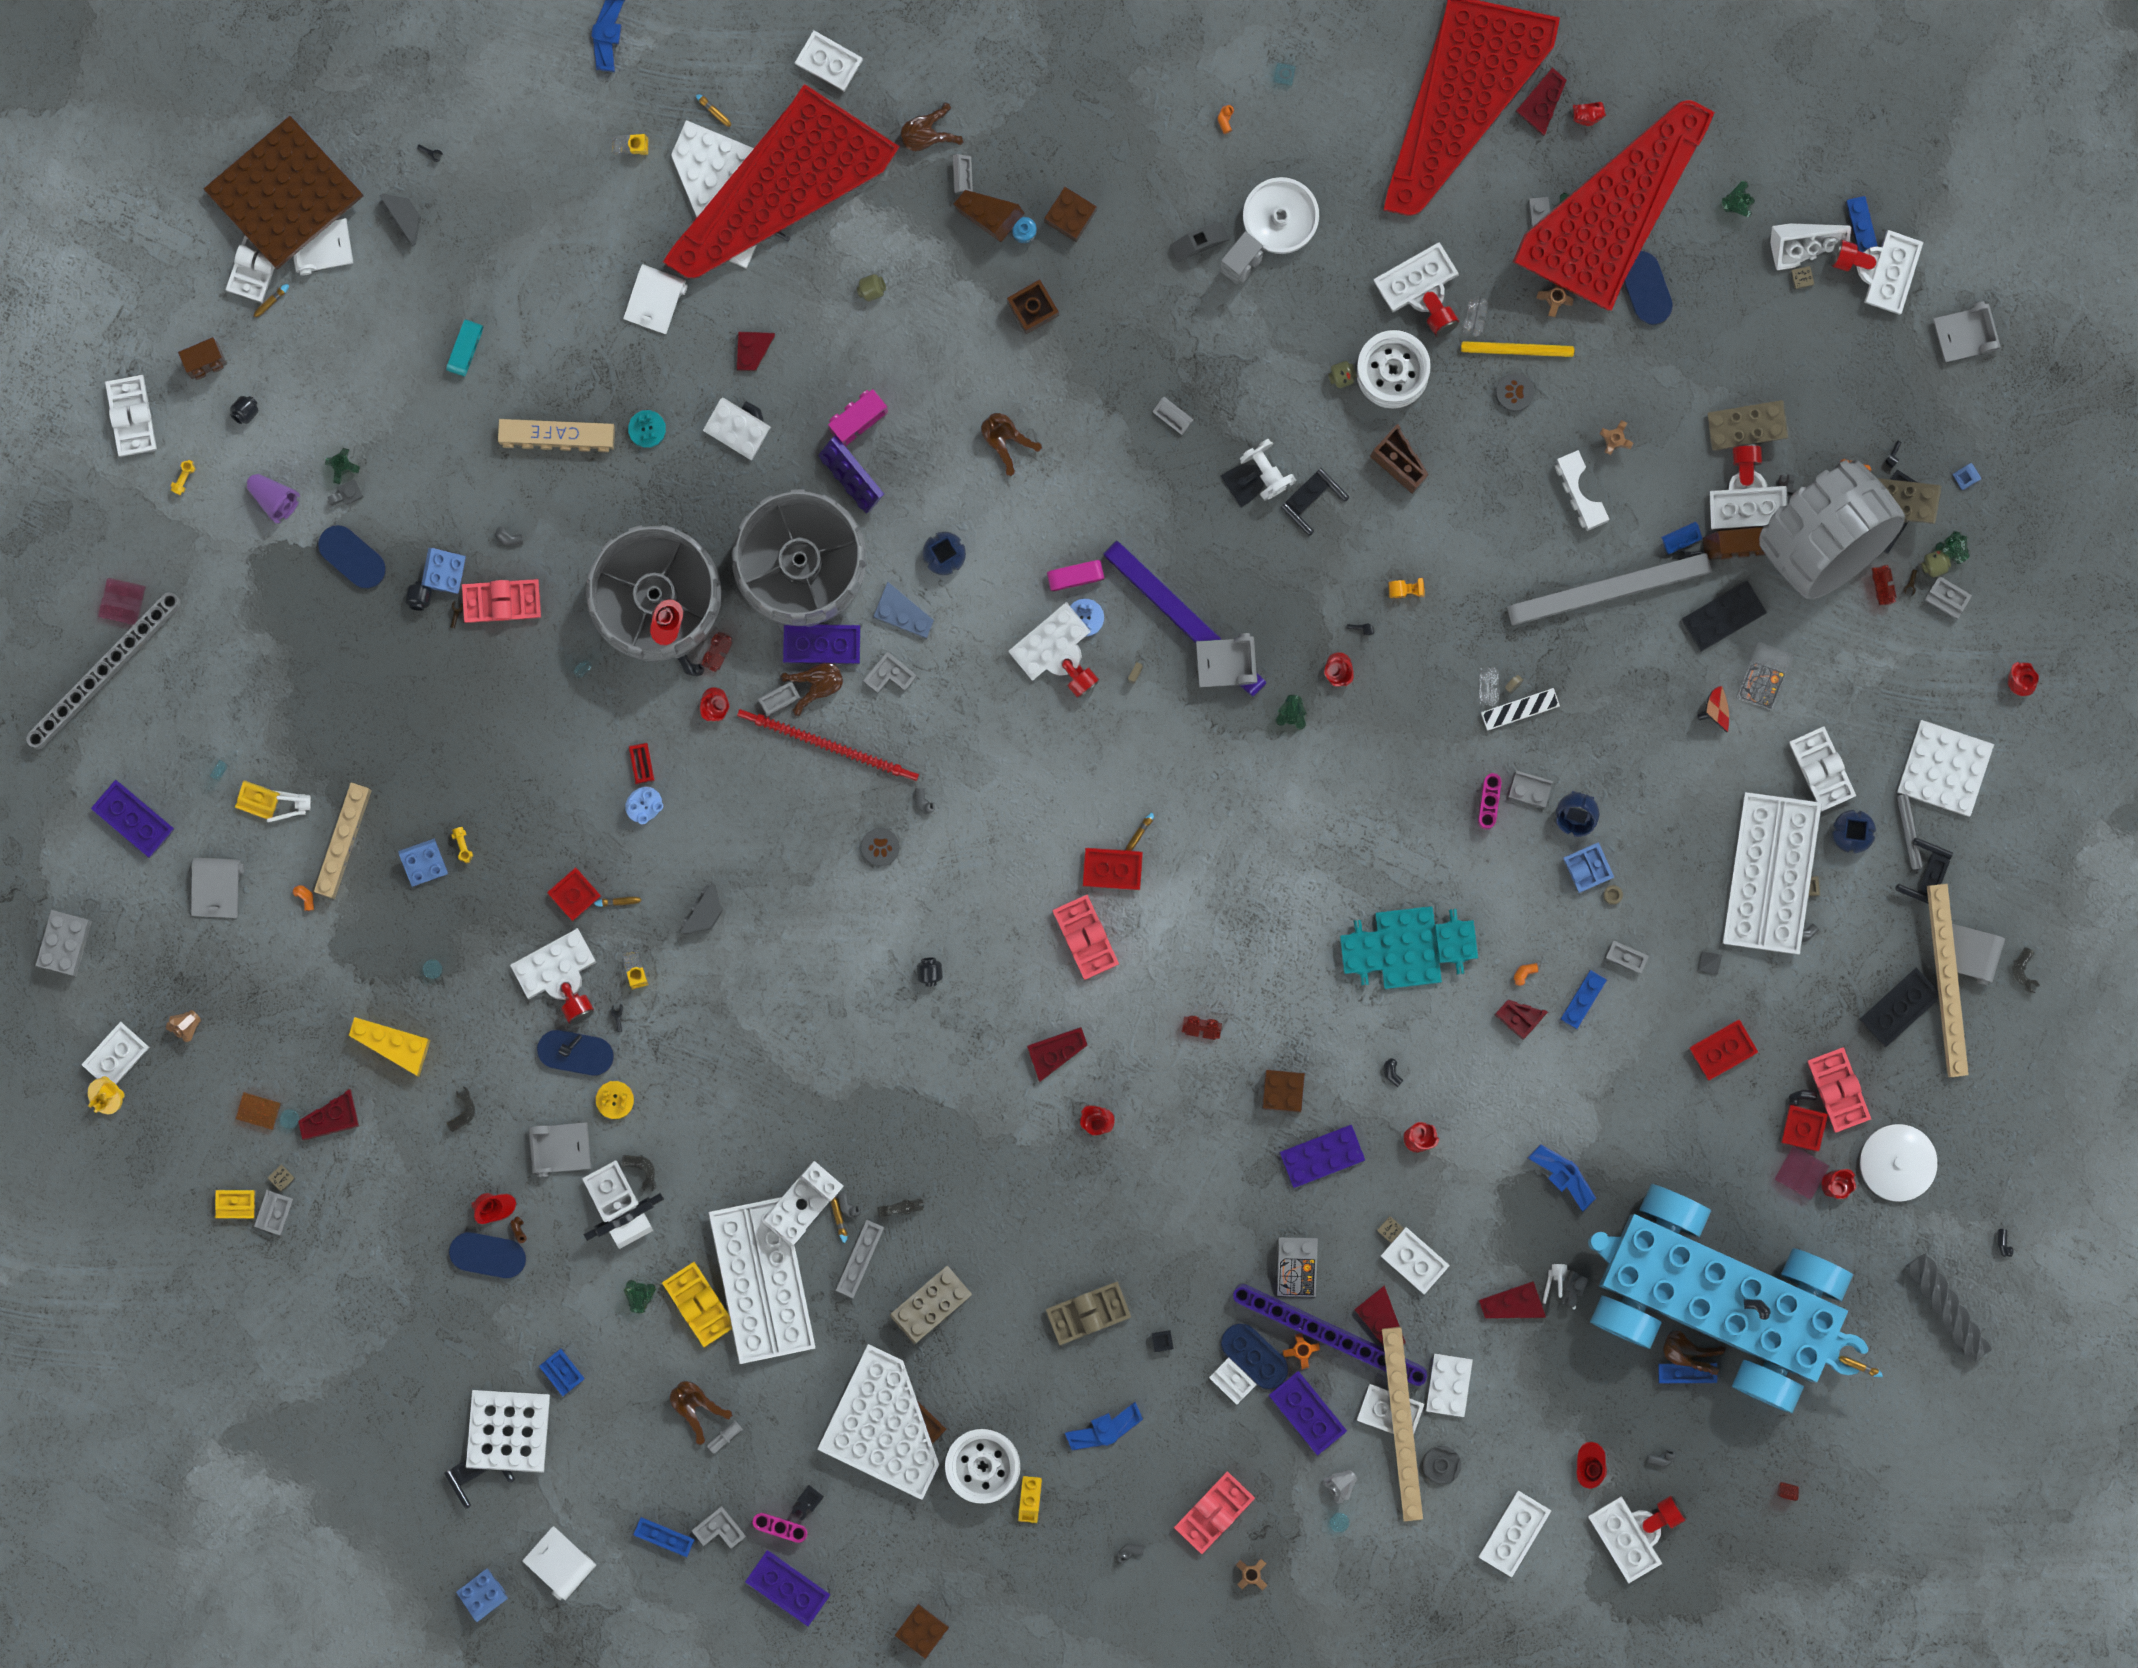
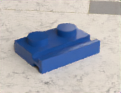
[539,1349,585,1396]

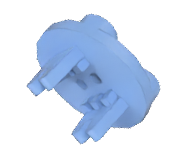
[1070,599,1104,637]
[625,787,663,824]

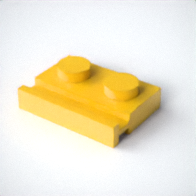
[235,781,281,819]
[215,1190,255,1219]

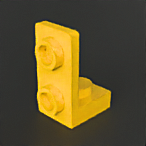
[1018,1476,1042,1523]

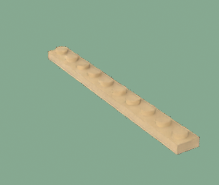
[1927,884,1969,1077]
[1382,1327,1423,1521]

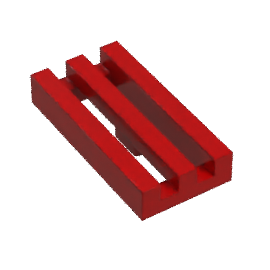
[629,743,655,784]

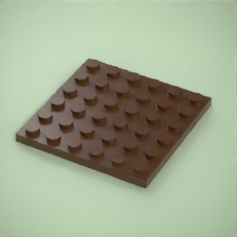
[203,116,364,270]

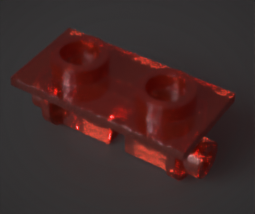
[1871,565,1897,605]
[702,632,733,672]
[1182,1015,1222,1040]

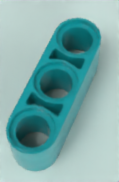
[446,319,484,377]

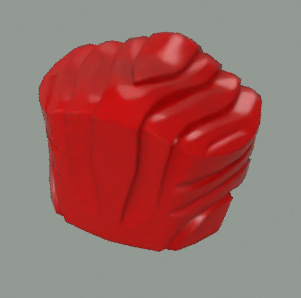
[1573,102,1606,126]
[1324,652,1354,687]
[2008,662,2039,696]
[700,687,730,721]
[1080,1106,1115,1136]
[1403,1122,1439,1153]
[1821,1169,1856,1199]

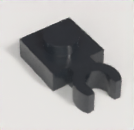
[792,1485,824,1521]

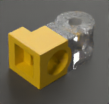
[612,134,648,155]
[623,950,649,990]

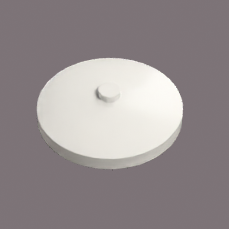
[1243,177,1319,254]
[1859,1124,1937,1202]

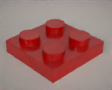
[547,867,602,921]
[1781,1105,1828,1152]

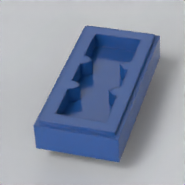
[1661,522,1702,555]

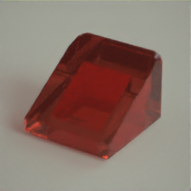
[1777,1482,1799,1501]

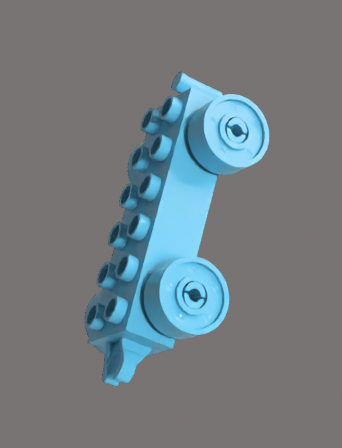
[1588,1184,1868,1414]

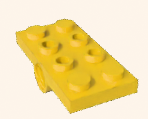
[662,1262,732,1347]

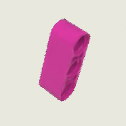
[1047,560,1105,591]
[1478,773,1502,830]
[753,1513,808,1543]

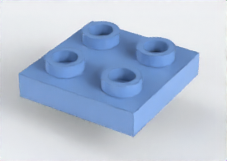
[421,548,466,594]
[398,838,448,887]
[1563,842,1614,893]
[456,1569,508,1622]

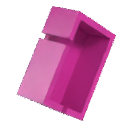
[828,389,888,447]

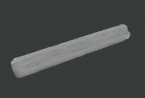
[1897,794,1922,870]

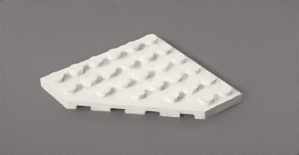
[671,120,757,269]
[818,1344,939,1500]

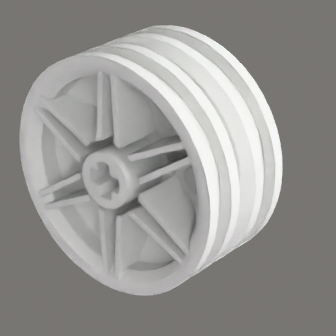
[1357,330,1430,409]
[945,1429,1020,1504]

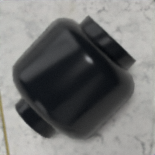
[230,396,259,424]
[406,581,432,611]
[917,957,943,987]

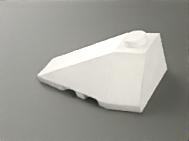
[1770,224,1851,270]

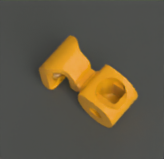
[1388,578,1425,598]

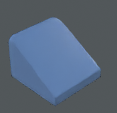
[1952,463,1981,490]

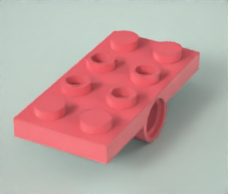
[462,579,541,623]
[1052,895,1119,980]
[1807,1047,1871,1133]
[1174,1471,1255,1554]

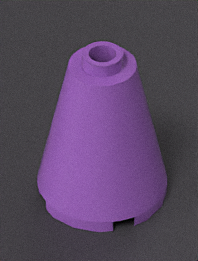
[247,474,300,523]

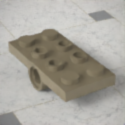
[1708,400,1789,451]
[1877,478,1942,524]
[890,1266,972,1344]
[1046,1281,1131,1346]

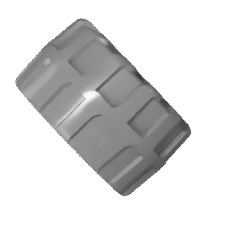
[1759,460,1905,599]
[732,489,867,627]
[586,525,722,662]

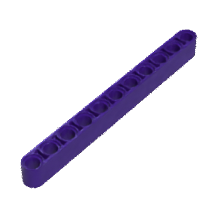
[1103,540,1267,697]
[1233,1284,1427,1386]

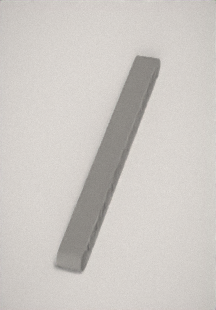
[1507,553,1712,626]
[26,592,181,749]

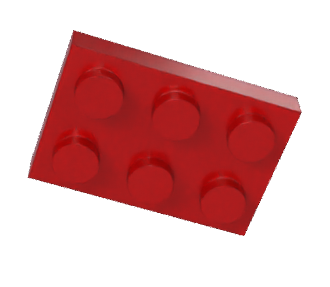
[1083,848,1143,890]
[1689,1019,1759,1081]

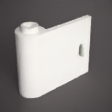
[293,218,353,276]
[623,264,688,334]
[523,1526,596,1600]

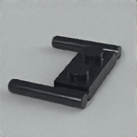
[1281,468,1349,536]
[1895,838,1953,904]
[444,1445,515,1509]

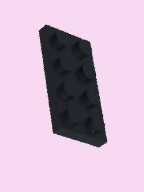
[1681,580,1767,652]
[1859,967,1939,1048]

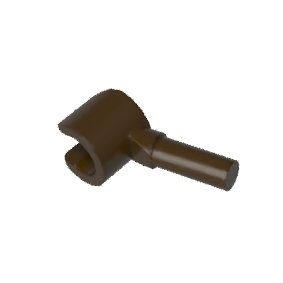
[1903,569,1917,596]
[450,601,463,629]

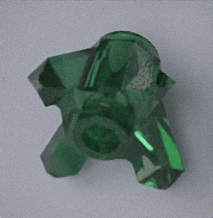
[1722,181,1755,218]
[325,448,360,484]
[1935,531,1970,564]
[1276,695,1307,729]
[623,1280,656,1313]

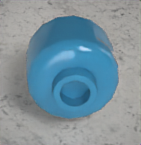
[1012,217,1037,243]

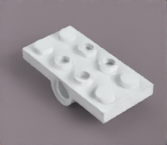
[226,236,275,303]
[105,375,157,457]
[1789,727,1856,812]

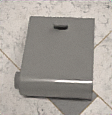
[1933,301,2001,363]
[1196,633,1257,688]
[191,857,244,918]
[1935,924,2005,986]
[529,1122,591,1177]

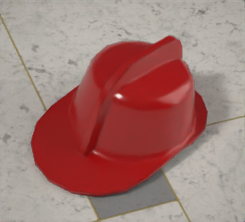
[650,599,683,645]
[471,1193,516,1224]
[1577,1442,1607,1489]

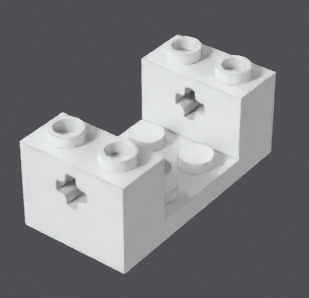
[761,1161,843,1246]

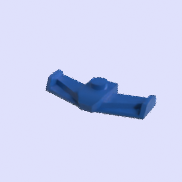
[591,0,625,72]
[1527,1144,1596,1212]
[1065,1402,1143,1450]

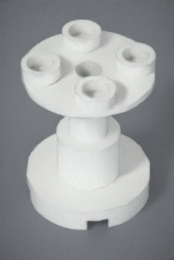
[1240,439,1297,501]

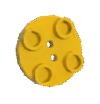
[88,1076,124,1114]
[596,1081,634,1119]

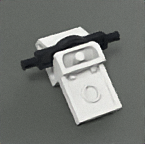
[582,1161,664,1249]

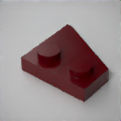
[737,332,775,371]
[1494,1000,1548,1040]

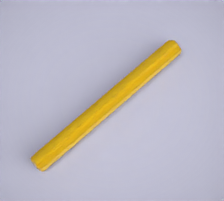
[1461,341,1574,357]

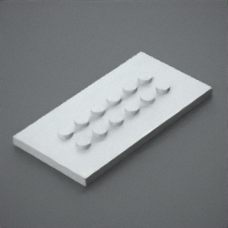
[1723,792,1822,955]
[708,1197,815,1364]

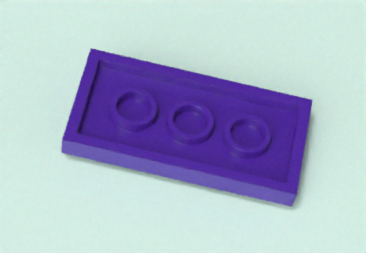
[818,436,884,514]
[783,625,861,664]
[91,779,175,858]
[1279,1124,1365,1188]
[1268,1371,1347,1456]
[745,1550,831,1627]

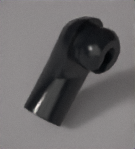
[742,401,764,422]
[678,655,704,677]
[1384,1058,1403,1087]
[1788,1090,1817,1106]
[1997,1229,2013,1258]
[1744,1299,1771,1320]

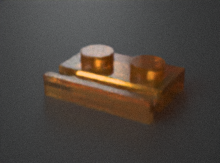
[236,1092,281,1130]

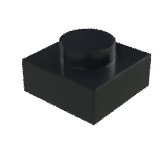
[1151,1330,1174,1352]

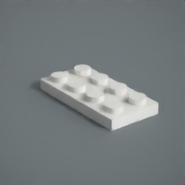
[1478,1491,1551,1577]

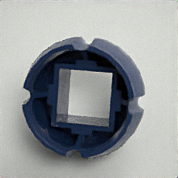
[922,531,966,575]
[1555,791,1600,837]
[1832,810,1876,854]

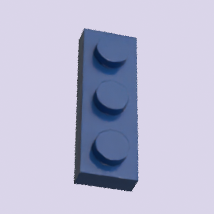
[1846,196,1878,252]
[1560,970,1607,1029]
[1658,1364,1717,1383]
[633,1517,695,1557]

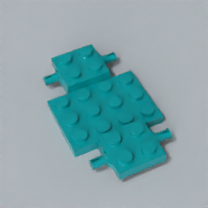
[1340,906,1478,989]

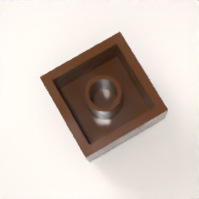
[1044,187,1097,242]
[1007,279,1059,334]
[178,337,227,380]
[1262,1070,1305,1113]
[895,1603,949,1659]

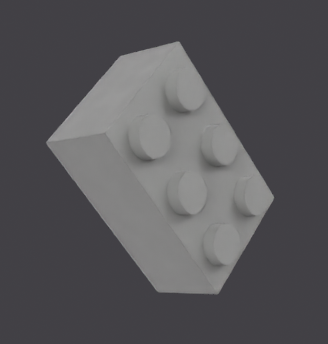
[1220,231,1264,285]
[36,910,92,977]

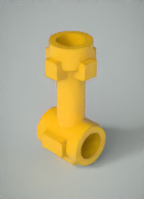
[170,460,196,496]
[451,827,473,864]

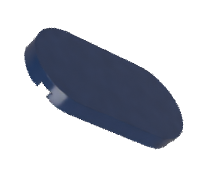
[1624,251,1673,325]
[318,525,386,588]
[537,1030,614,1076]
[449,1232,526,1278]
[1221,1324,1288,1389]

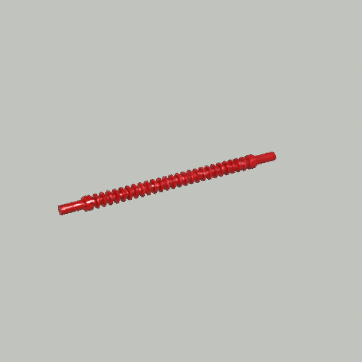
[737,709,919,781]

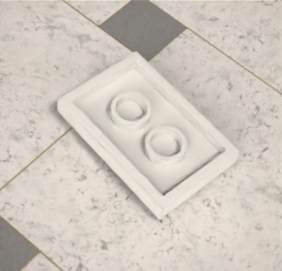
[795,31,863,92]
[703,397,771,460]
[82,1022,150,1085]
[1381,1227,1450,1294]
[1426,1354,1473,1417]
[1357,1384,1424,1434]

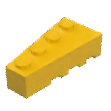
[349,1017,430,1077]

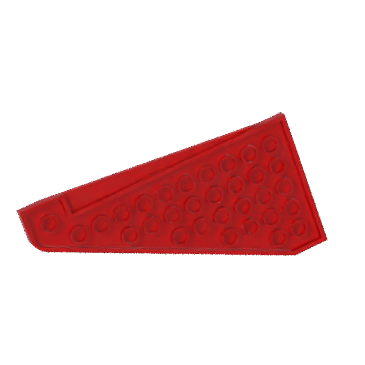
[1383,0,1560,216]
[663,84,900,278]
[1513,100,1715,311]

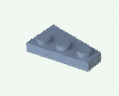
[873,582,934,639]

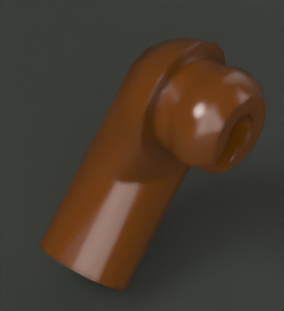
[510,1216,527,1243]

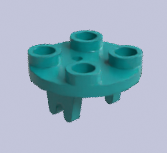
[628,410,666,448]

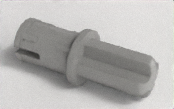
[707,1421,743,1453]

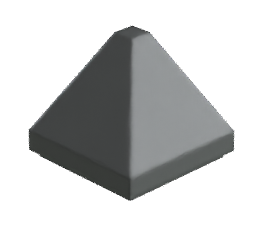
[1698,952,1722,974]

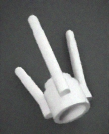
[267,790,310,822]
[1542,1264,1576,1310]

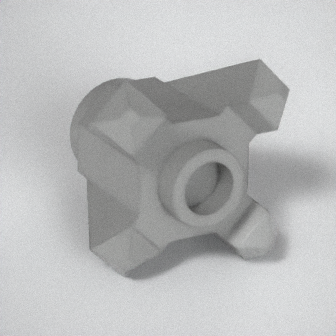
[1322,1469,1357,1504]

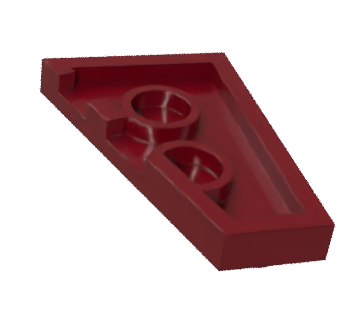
[1515,67,1567,136]
[1027,1027,1088,1083]
[298,1089,360,1141]
[1478,1281,1546,1319]
[1354,1286,1406,1346]

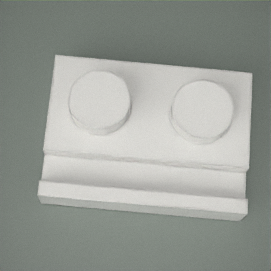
[1209,1358,1257,1404]

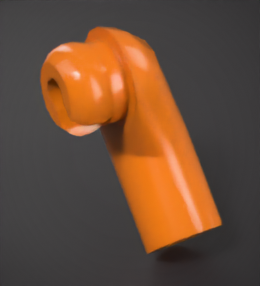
[1217,105,1234,134]
[293,885,314,911]
[1514,963,1538,986]

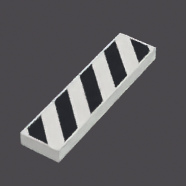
[1481,688,1560,731]

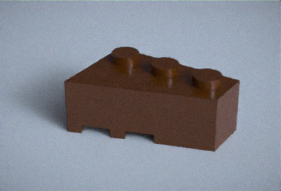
[953,190,1025,242]
[1370,424,1429,494]
[1702,527,1766,560]

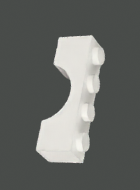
[1555,450,1609,531]

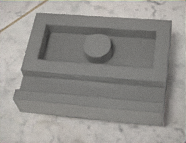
[1924,576,1972,620]
[1508,770,1553,808]
[254,1190,294,1236]

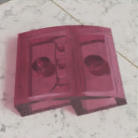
[98,578,146,625]
[1775,1146,1830,1200]

